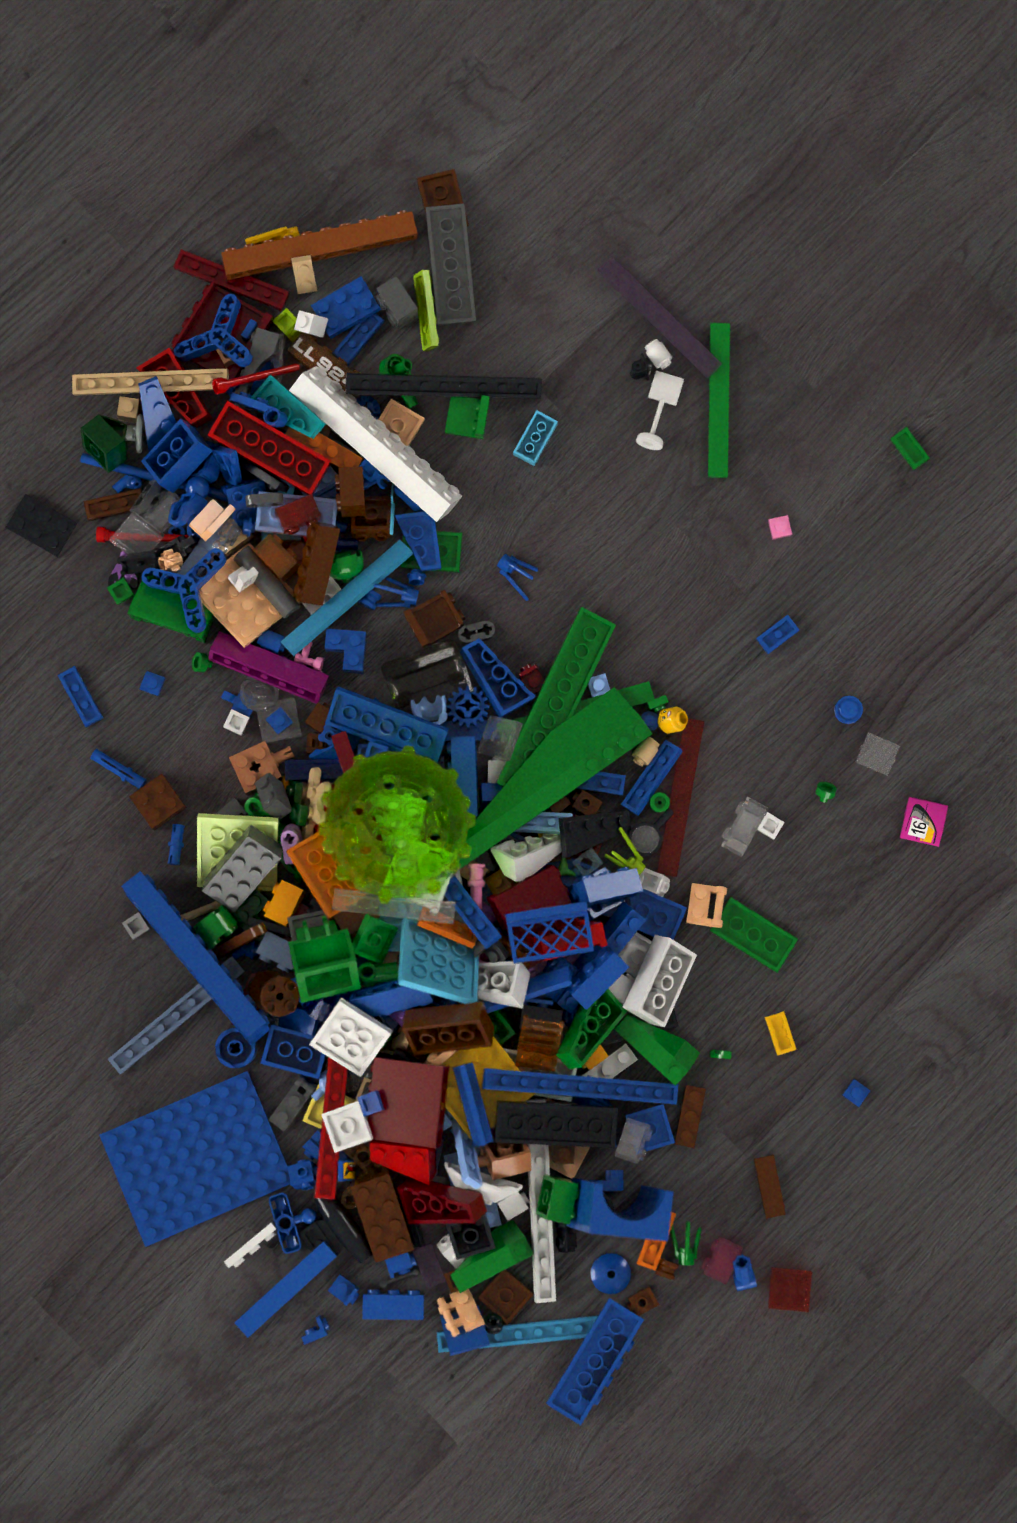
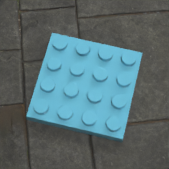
[398,917,479,1004]

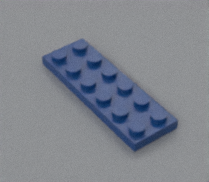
[325,686,449,766]

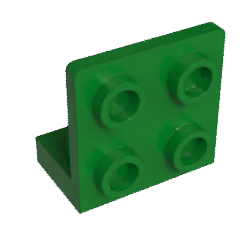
[445,395,490,440]

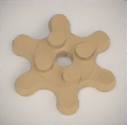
[293,767,331,840]

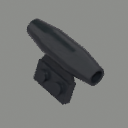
[299,1197,373,1264]

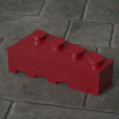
[397,1177,487,1224]

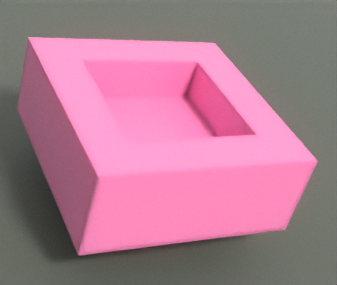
[768,515,792,540]

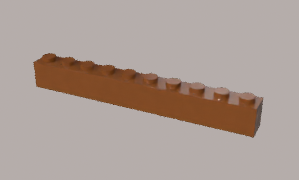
[221,210,418,280]

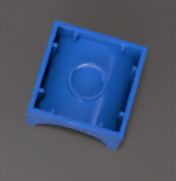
[567,1177,673,1241]

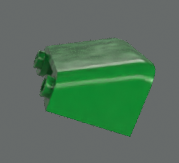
[127,574,215,643]

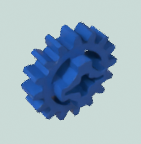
[447,685,489,729]

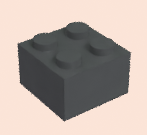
[376,276,419,330]

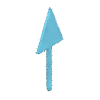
[389,483,395,535]

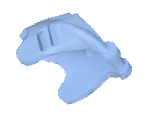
[410,694,448,725]

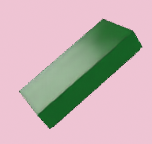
[890,427,930,471]

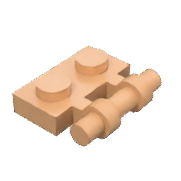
[437,1289,484,1337]

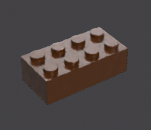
[402,1001,494,1055]
[350,1169,414,1263]

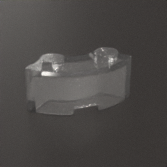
[721,796,768,857]

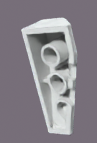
[491,834,562,882]

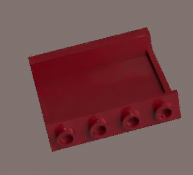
[171,281,274,379]
[487,865,579,970]
[368,1056,450,1148]

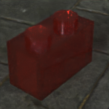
[274,494,321,535]

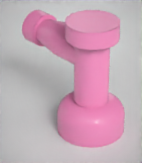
[294,642,324,671]

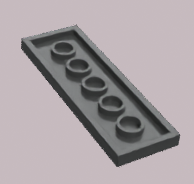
[426,204,476,325]

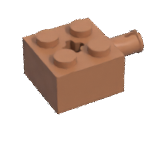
[229,741,295,796]
[477,1133,531,1180]

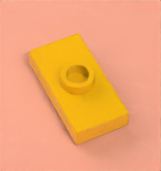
[765,1011,797,1056]

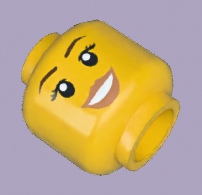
[657,706,688,734]

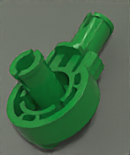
[379,354,419,409]

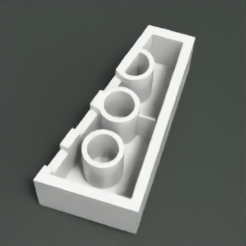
[477,961,530,1008]

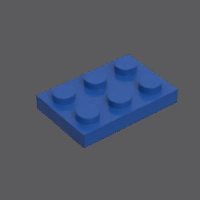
[311,276,381,339]

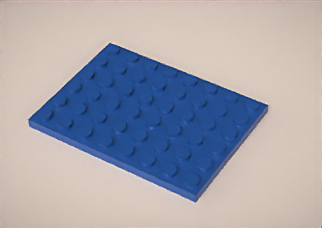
[99,1071,290,1247]

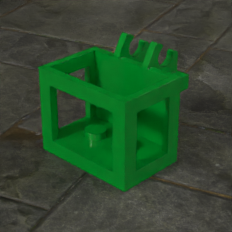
[288,916,361,1003]

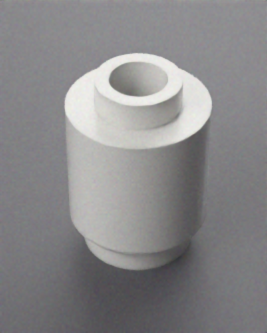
[645,339,672,369]

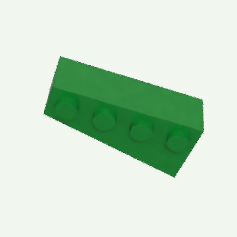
[556,989,627,1069]

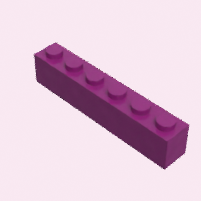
[209,631,329,704]

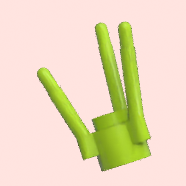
[604,827,645,875]

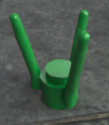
[670,1221,702,1265]

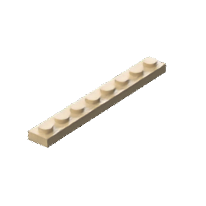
[72,368,229,396]

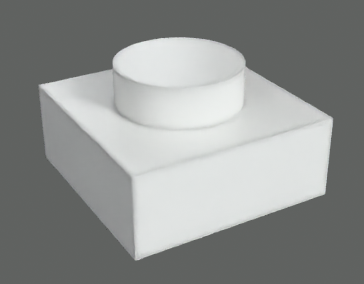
[223,709,250,736]
[757,812,785,840]

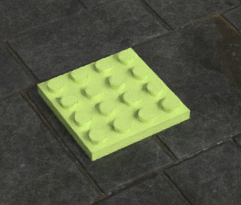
[197,813,279,891]

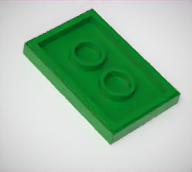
[400,531,462,573]

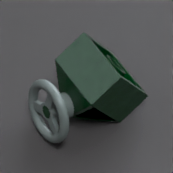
[80,414,144,473]

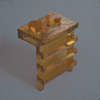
[515,1015,564,1072]

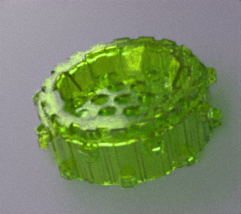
[318,745,476,905]

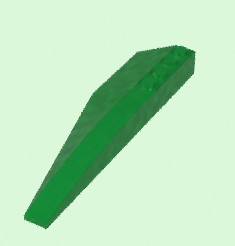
[448,687,653,871]

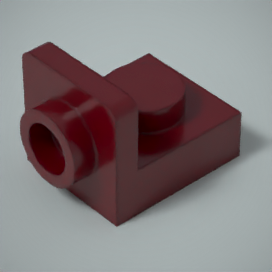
[519,664,545,694]

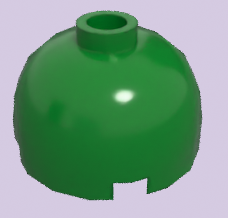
[330,550,364,583]

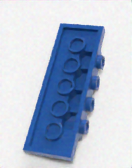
[546,1298,644,1425]

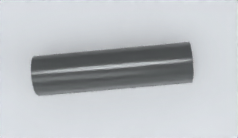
[234,546,301,619]

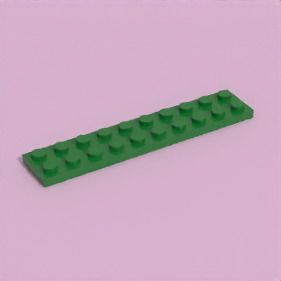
[496,607,616,787]

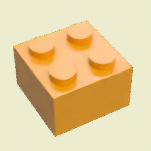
[263,880,306,927]

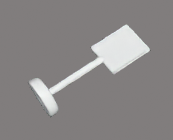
[636,371,684,450]

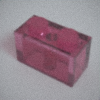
[701,1236,743,1284]

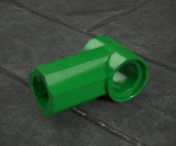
[358,962,399,987]

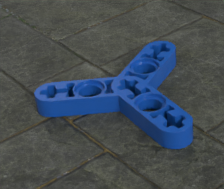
[174,294,253,367]
[142,548,227,633]

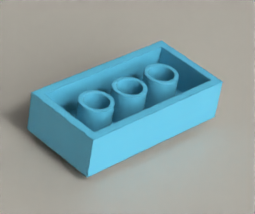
[513,410,558,466]

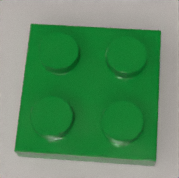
[352,914,398,964]

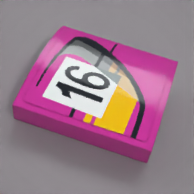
[900,797,948,847]

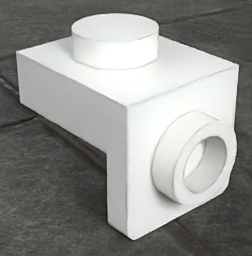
[436,1234,469,1268]

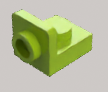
[273,308,305,343]

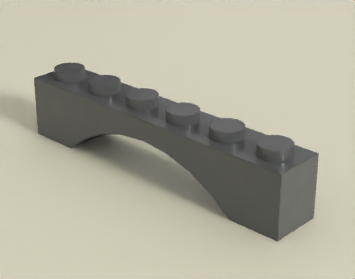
[234,328,283,413]

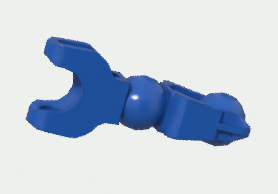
[168,441,221,539]

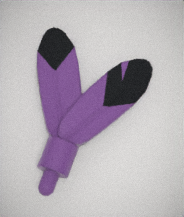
[108,547,138,588]

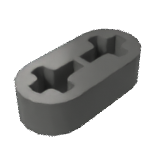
[245,493,284,508]
[458,621,495,644]

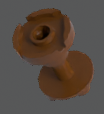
[247,969,300,1017]

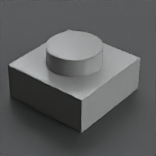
[122,912,150,940]

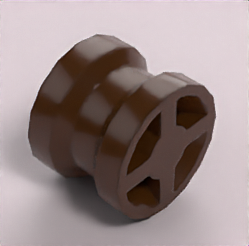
[655,1258,679,1280]

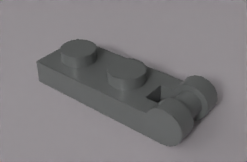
[269,1075,317,1132]

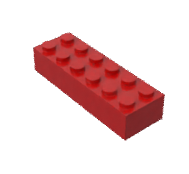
[208,401,331,497]

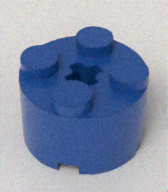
[215,1028,257,1068]

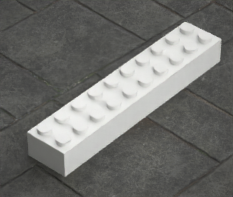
[289,366,463,522]

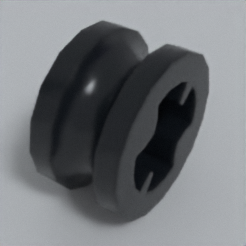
[484,1313,503,1334]

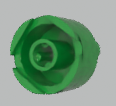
[191,905,238,949]

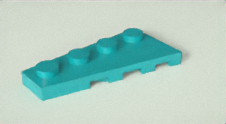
[251,375,326,439]

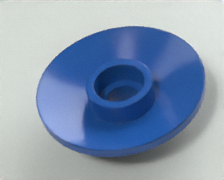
[591,1253,631,1294]

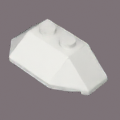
[444,1161,523,1205]

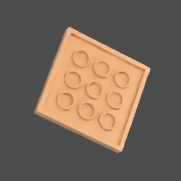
[194,542,300,648]

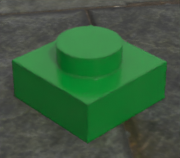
[107,578,134,605]
[646,695,669,713]

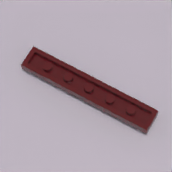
[173,249,290,311]

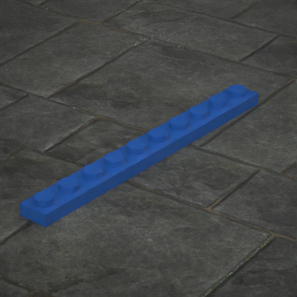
[482,1068,678,1105]

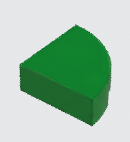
[710,1050,732,1059]

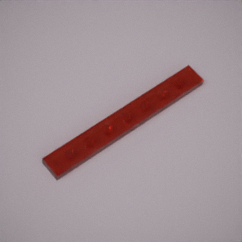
[657,718,704,877]

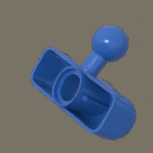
[269,1193,317,1254]

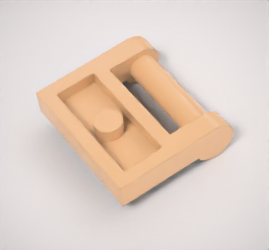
[686,883,727,928]

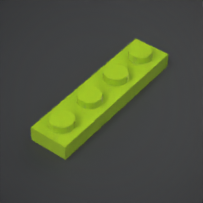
[413,270,439,351]

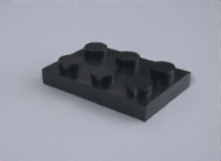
[6,494,77,557]

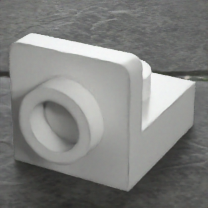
[228,566,259,593]
[639,868,670,897]

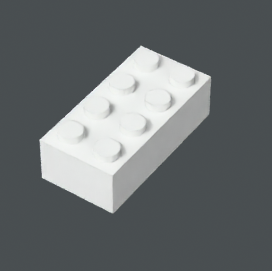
[623,935,697,1027]

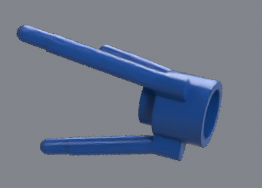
[497,554,538,601]
[374,577,419,608]

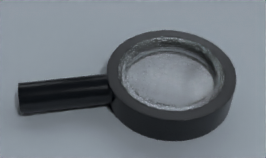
[629,808,675,856]

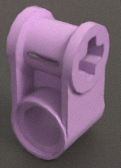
[280,824,303,865]

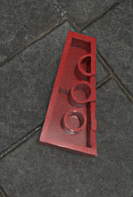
[136,348,212,428]

